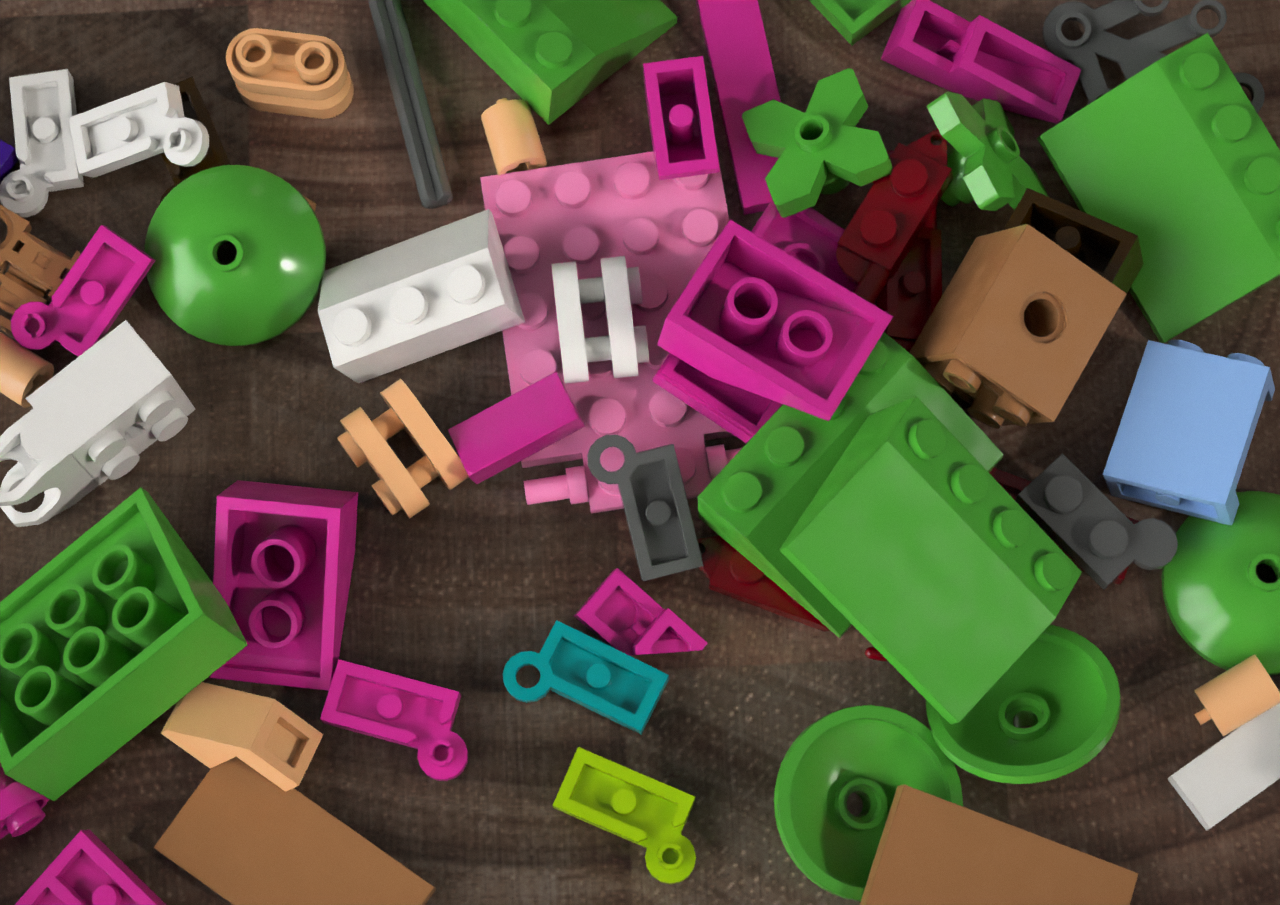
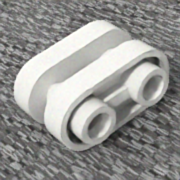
[551,256,649,384]

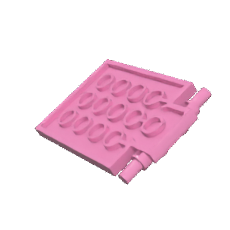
[480,145,742,514]

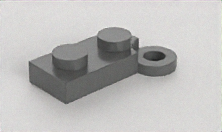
[587,434,704,581]

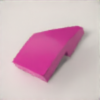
[574,568,708,656]

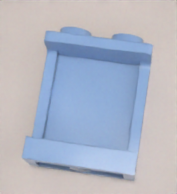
[1103,340,1275,526]

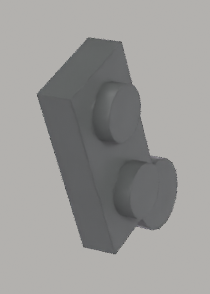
[1015,453,1178,590]

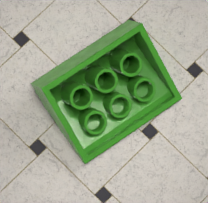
[423,0,678,125]
[1037,33,1280,343]
[697,332,1004,638]
[779,396,1082,725]
[0,487,248,801]

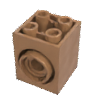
[909,224,1127,429]

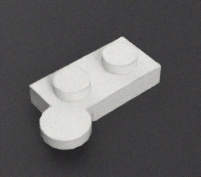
[0,69,84,217]
[69,82,209,178]

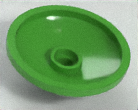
[144,165,326,346]
[1162,491,1280,676]
[926,625,1121,784]
[774,705,963,901]

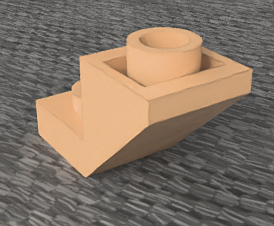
[161,682,323,792]

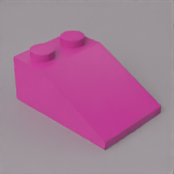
[657,220,893,421]
[209,480,358,691]

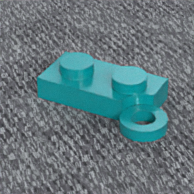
[503,620,669,735]

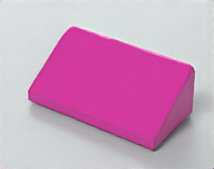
[448,371,585,484]

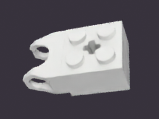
[0,320,196,527]

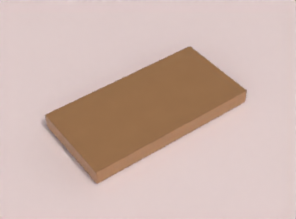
[153,757,436,905]
[860,784,1139,905]

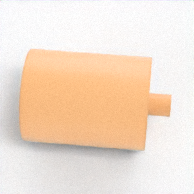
[481,98,547,176]
[0,332,54,408]
[1194,654,1280,737]

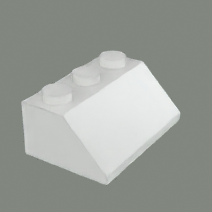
[318,209,525,384]

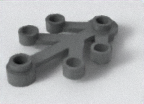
[1043,0,1265,113]

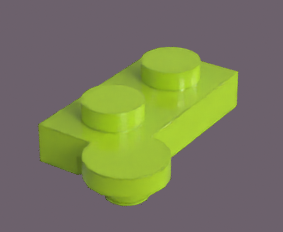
[552,747,696,884]

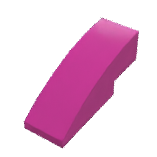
[881,0,1081,124]

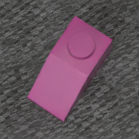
[643,56,720,180]

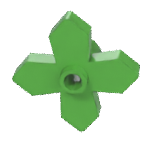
[742,68,893,218]
[927,92,1049,211]

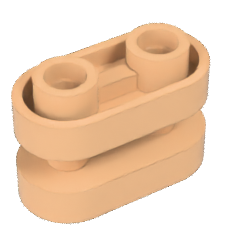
[226,28,354,119]
[337,379,469,519]

